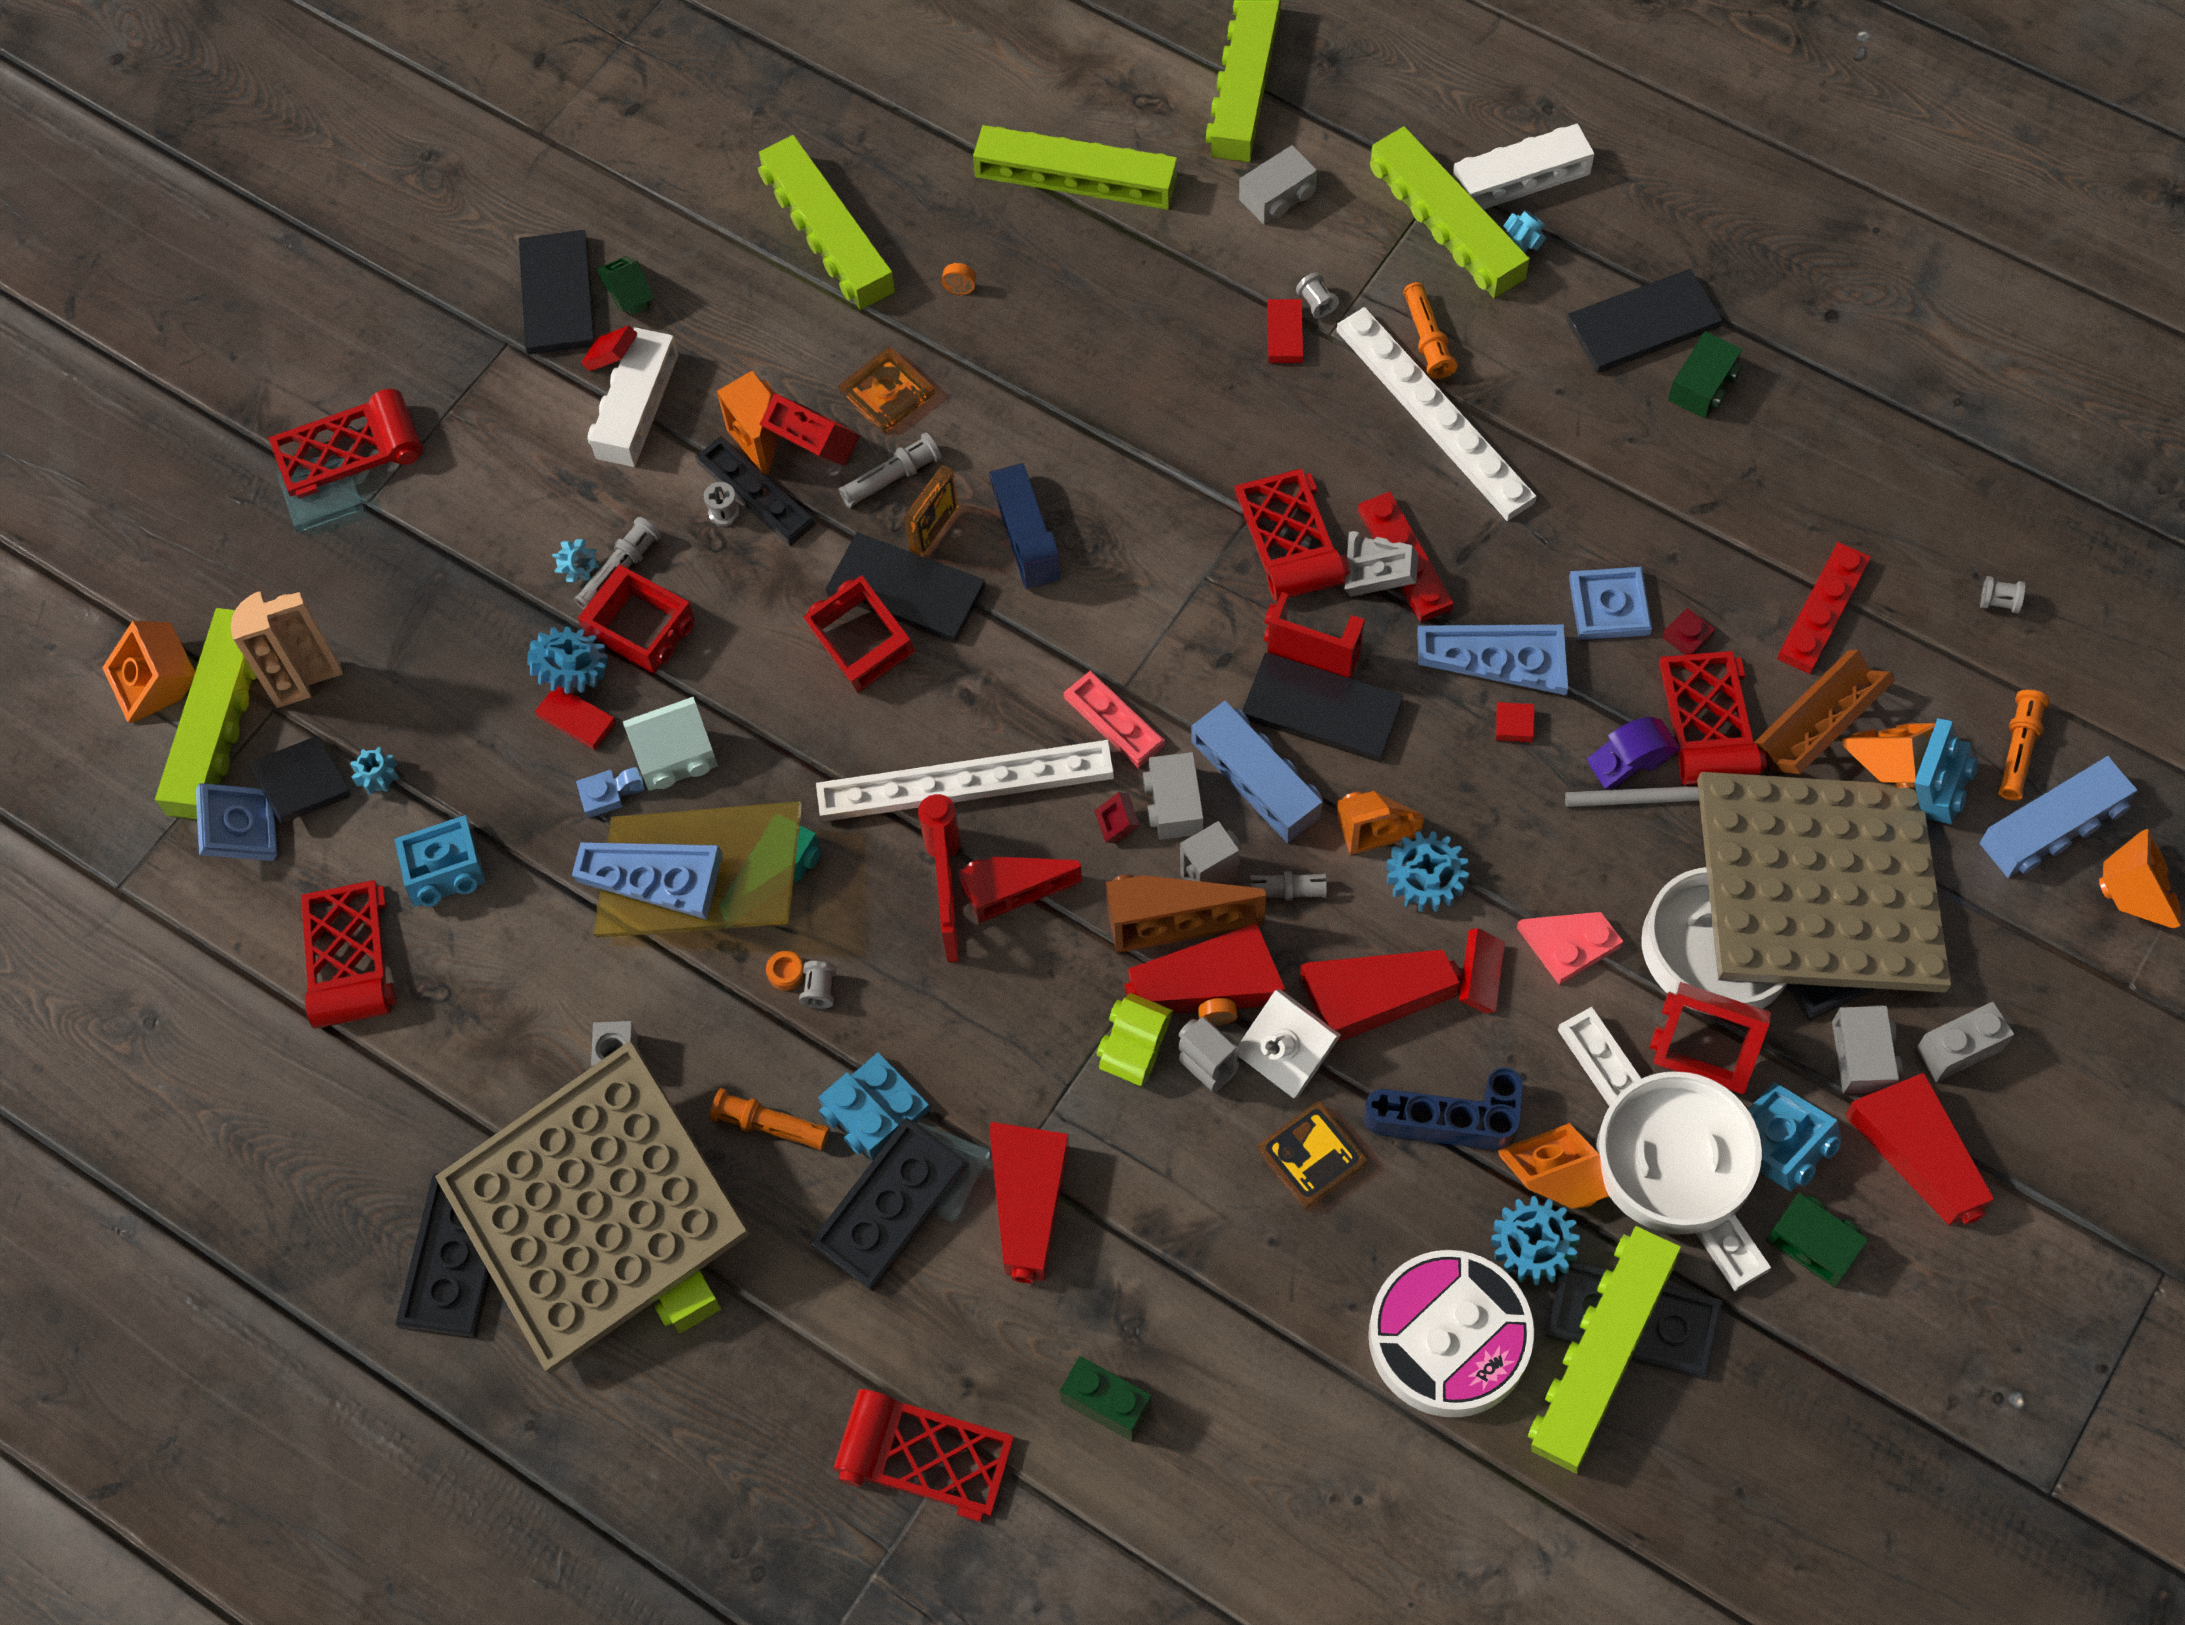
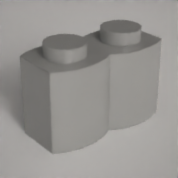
[1179,1016,1240,1093]

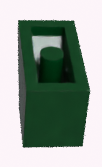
[596,255,654,314]

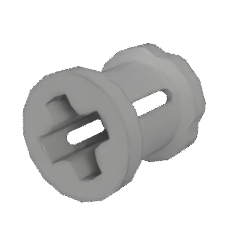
[1296,272,1339,319]
[703,482,740,527]
[1980,576,2025,614]
[799,961,837,1009]

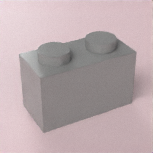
[1239,145,1317,225]
[1143,752,1203,840]
[1180,821,1241,885]
[1915,1002,2015,1083]
[1832,1006,1902,1095]

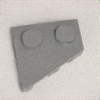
[1344,531,1418,597]

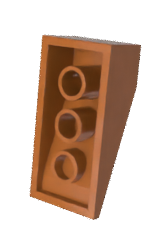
[1106,874,1266,953]

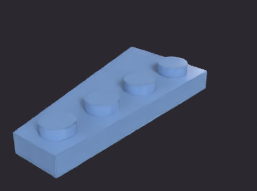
[1417,624,1568,696]
[572,842,723,920]

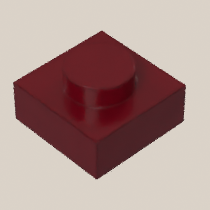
[1662,608,1715,655]
[1094,792,1140,844]

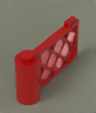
[268,388,423,499]
[1235,468,1350,602]
[1659,651,1766,786]
[918,794,961,963]
[301,880,397,1029]
[833,1389,1014,1522]

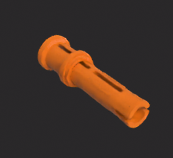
[1403,282,1458,379]
[1998,690,2050,801]
[709,1088,830,1151]

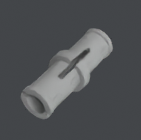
[1250,871,1327,901]

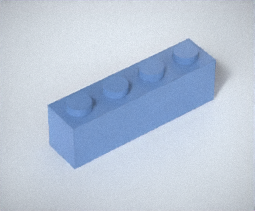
[1191,701,1323,844]
[1979,756,2137,878]

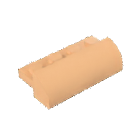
[231,591,343,708]

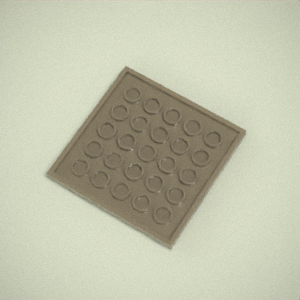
[1697,772,1951,993]
[435,1041,751,1374]

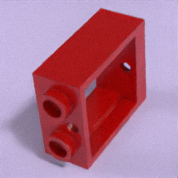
[759,393,861,466]
[578,564,695,673]
[803,575,916,693]
[1649,982,1771,1095]

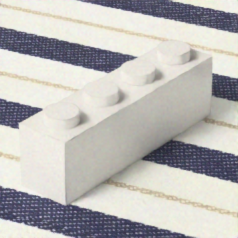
[1453,123,1594,209]
[588,327,679,467]

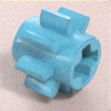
[1503,210,1547,253]
[552,539,599,583]
[350,747,399,795]

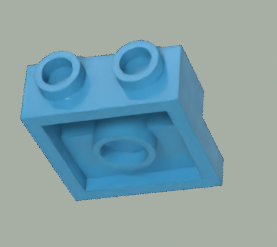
[1914,718,1978,825]
[394,815,486,907]
[818,1052,930,1161]
[1748,1082,1841,1192]

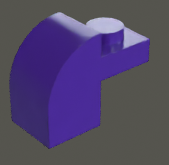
[1586,717,1681,790]

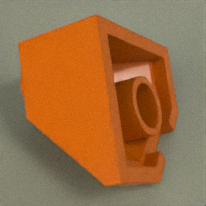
[1842,723,1936,788]
[1337,791,1424,855]
[2099,829,2181,929]

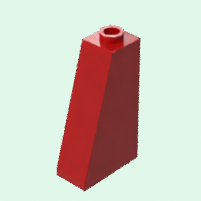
[1124,923,1285,1014]
[1299,950,1462,1043]
[1845,1073,1994,1225]
[989,1122,1070,1284]

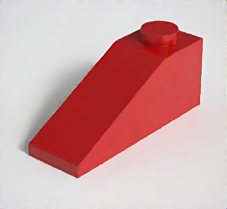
[959,857,1082,923]

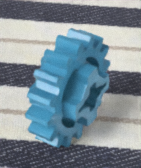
[527,626,608,694]
[1386,831,1469,912]
[1491,1196,1580,1285]

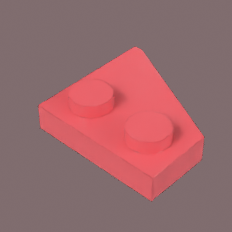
[1517,912,1623,985]

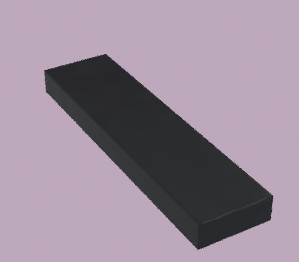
[695,436,816,546]

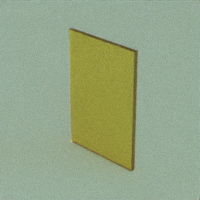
[593,801,802,938]

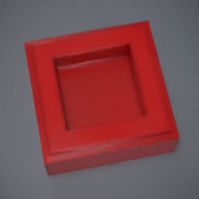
[1495,702,1534,742]

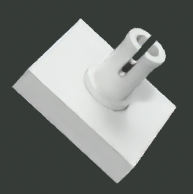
[1237,989,1341,1099]

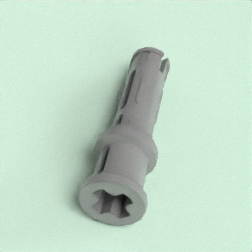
[838,432,942,508]
[574,517,662,610]

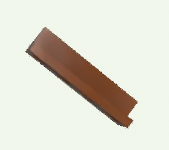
[1754,650,1895,774]

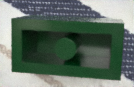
[1668,331,1743,418]
[1766,1193,1868,1288]
[1059,1356,1152,1442]

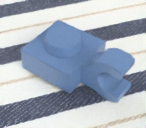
[576,767,645,818]

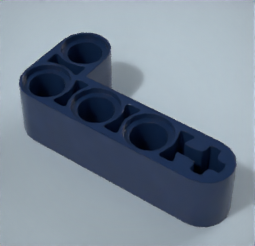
[989,463,1060,589]
[1363,1067,1523,1150]

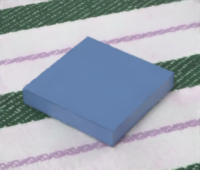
[1569,567,1652,640]
[196,783,277,861]

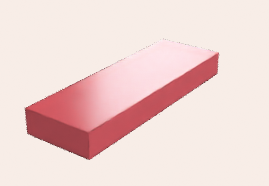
[1064,670,1165,769]

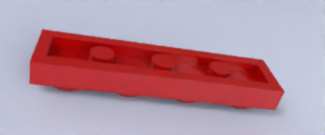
[1358,491,1454,623]
[1777,542,1871,674]

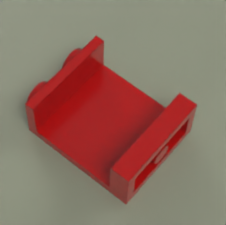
[1263,592,1365,678]

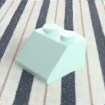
[623,697,718,791]

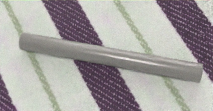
[1565,786,1699,807]

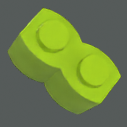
[1097,993,1173,1086]

